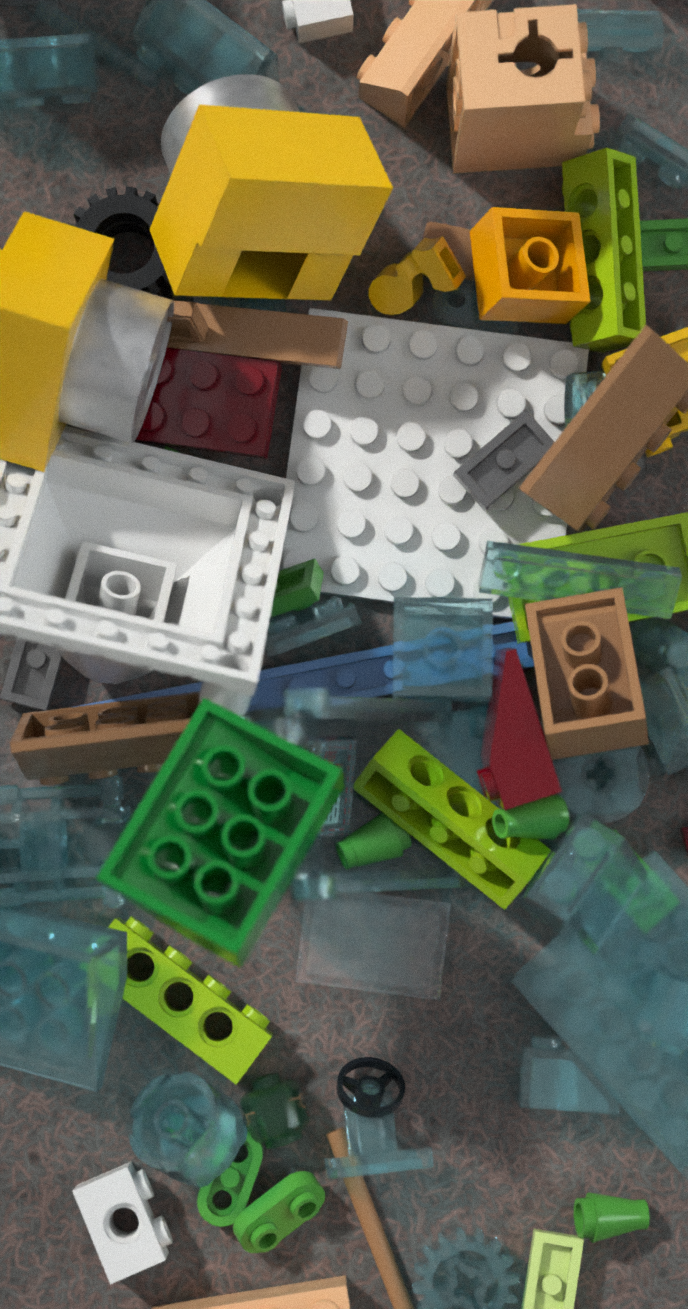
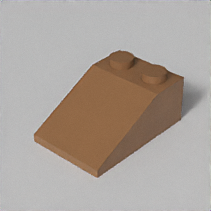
[525,587,649,760]

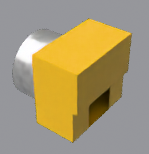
[149,74,393,301]
[0,211,174,472]

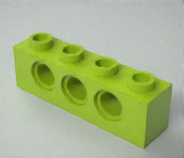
[562,147,646,353]
[352,728,552,910]
[79,916,273,1085]

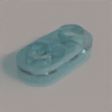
[432,279,523,335]

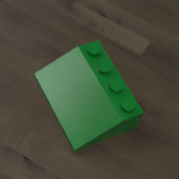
[96,698,344,968]

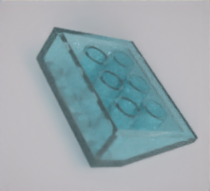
[0,902,127,1092]

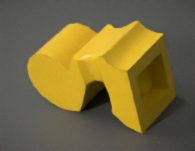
[369,236,466,315]

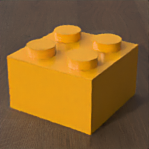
[470,207,590,324]

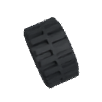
[68,186,173,300]

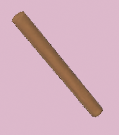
[326,1127,415,1309]

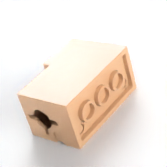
[446,4,600,173]

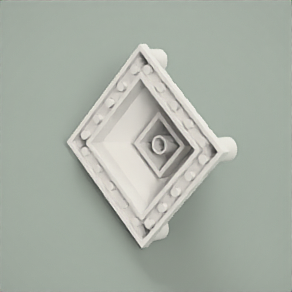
[0,426,296,716]

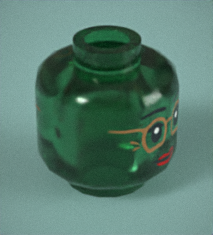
[240,1072,310,1149]

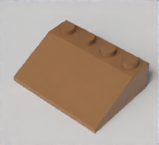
[519,325,688,532]
[10,691,200,785]

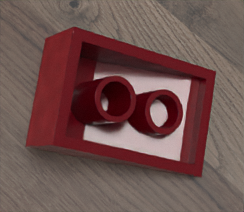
[476,648,562,810]

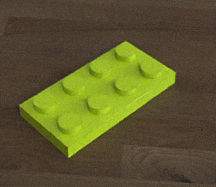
[498,512,688,644]

